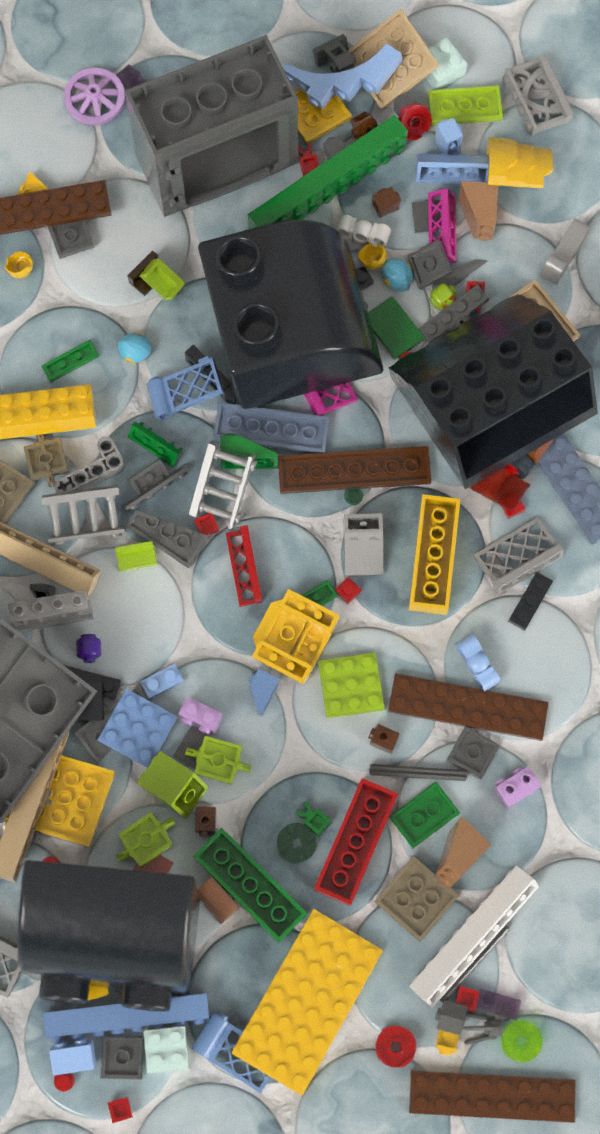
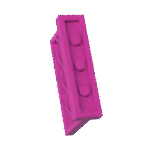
[303,382,358,416]

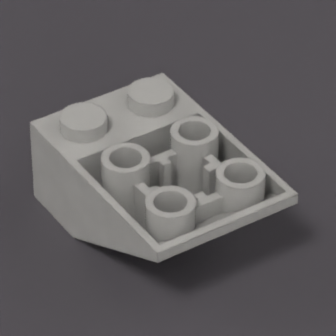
[343,513,384,576]

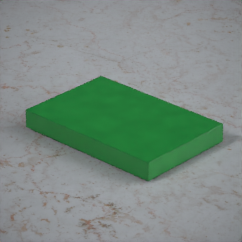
[368,296,425,360]
[389,782,460,849]

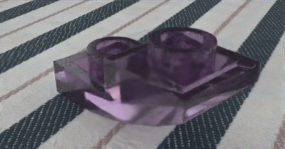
[116,64,148,89]
[475,988,521,1021]

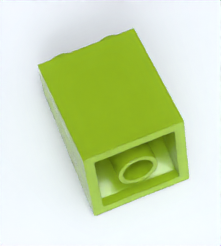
[137,751,209,819]

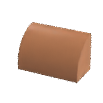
[198,876,239,924]

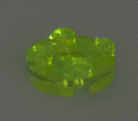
[501,1020,542,1063]

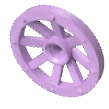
[64,68,125,125]

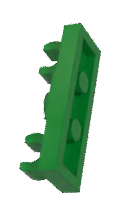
[128,421,183,467]

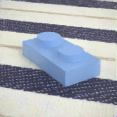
[140,664,184,700]

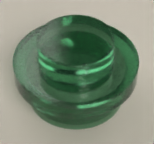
[344,487,363,505]

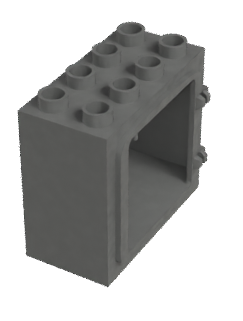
[125,35,298,217]

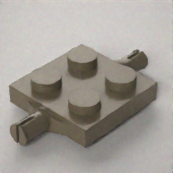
[24,434,69,487]

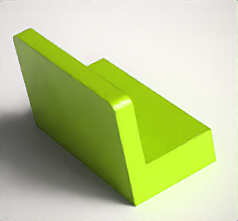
[115,541,157,572]

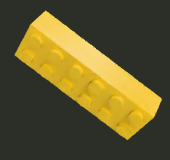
[0,384,96,439]
[408,494,461,615]

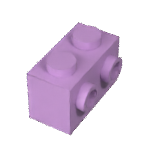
[178,697,223,735]
[494,766,542,809]

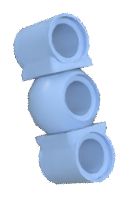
[455,634,501,692]

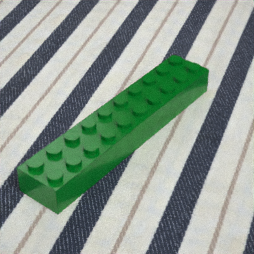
[248,115,408,229]

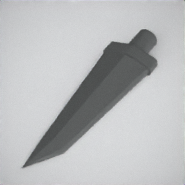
[432,260,488,289]

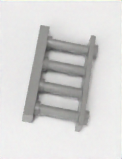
[189,440,257,529]
[41,485,125,545]

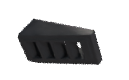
[29,583,56,598]

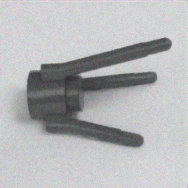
[463,1012,502,1045]

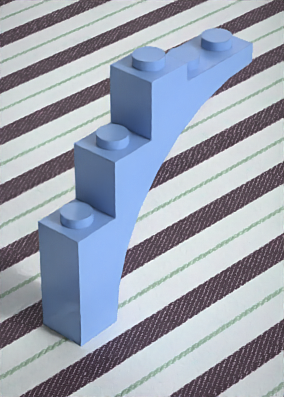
[283,43,402,110]

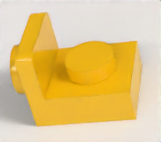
[435,1030,459,1056]

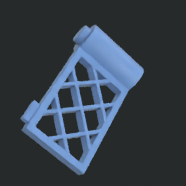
[146,356,224,420]
[191,1012,270,1093]

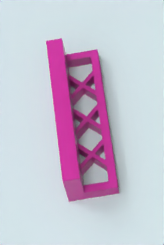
[428,188,457,263]

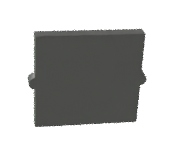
[412,199,442,233]
[173,726,209,768]

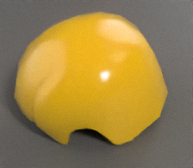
[358,243,387,270]
[4,251,33,279]

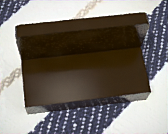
[127,250,158,296]

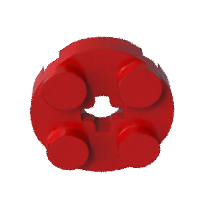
[398,103,432,140]
[375,1026,416,1068]

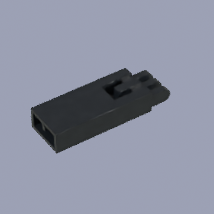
[184,344,236,404]

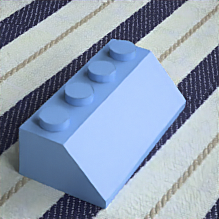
[416,153,489,183]

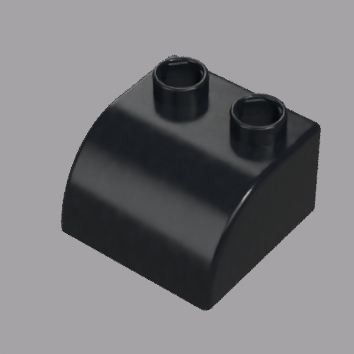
[198,220,384,409]
[17,860,200,1012]

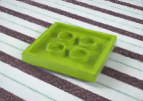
[318,652,385,719]

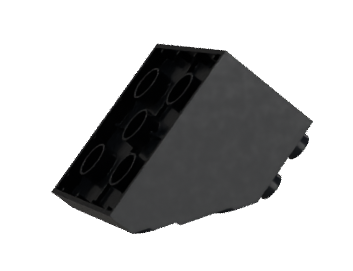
[388,294,598,489]

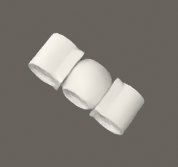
[336,215,391,247]

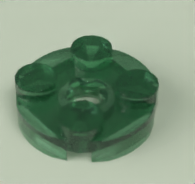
[277,823,316,864]

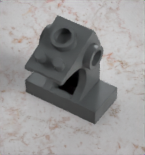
[312,34,356,73]

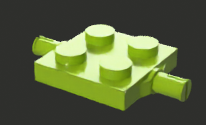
[185,736,252,785]
[116,812,176,868]

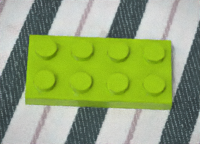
[428,85,503,126]

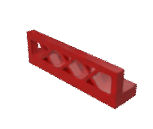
[225,525,262,607]

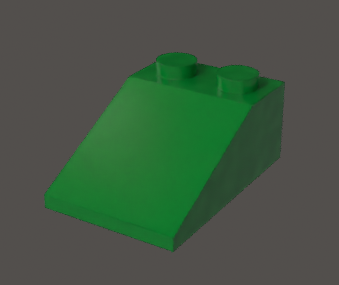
[220,433,278,469]

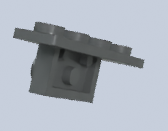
[122,459,190,511]

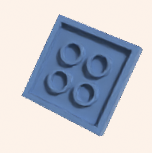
[97,689,178,768]

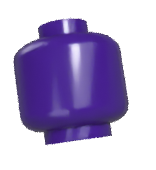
[76,634,102,663]

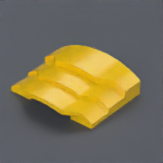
[487,137,553,188]
[252,589,340,685]

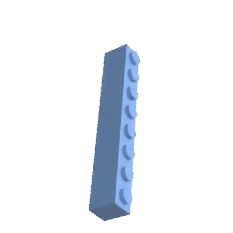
[43,993,210,1042]

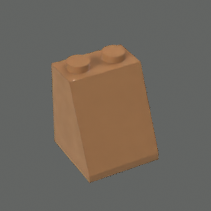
[458,181,498,241]
[436,817,491,888]

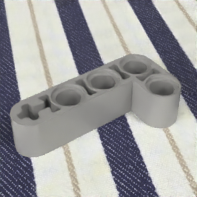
[541,218,591,285]
[54,437,124,493]

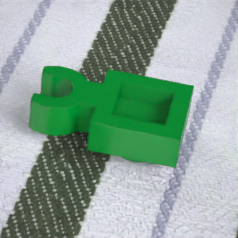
[296,802,332,837]

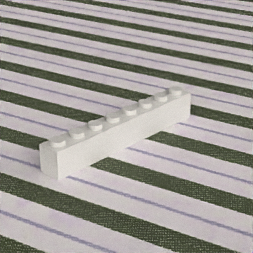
[409,865,539,1008]

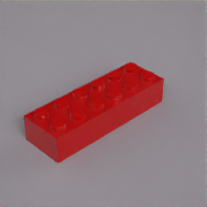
[314,778,398,907]

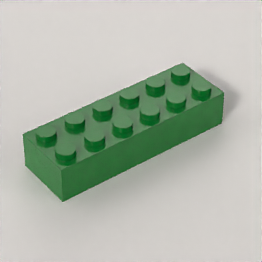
[193,827,308,944]

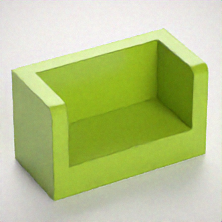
[140,258,185,301]

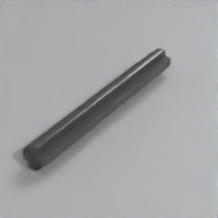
[369,764,467,781]
[440,925,510,1003]

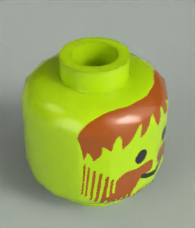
[429,283,457,310]

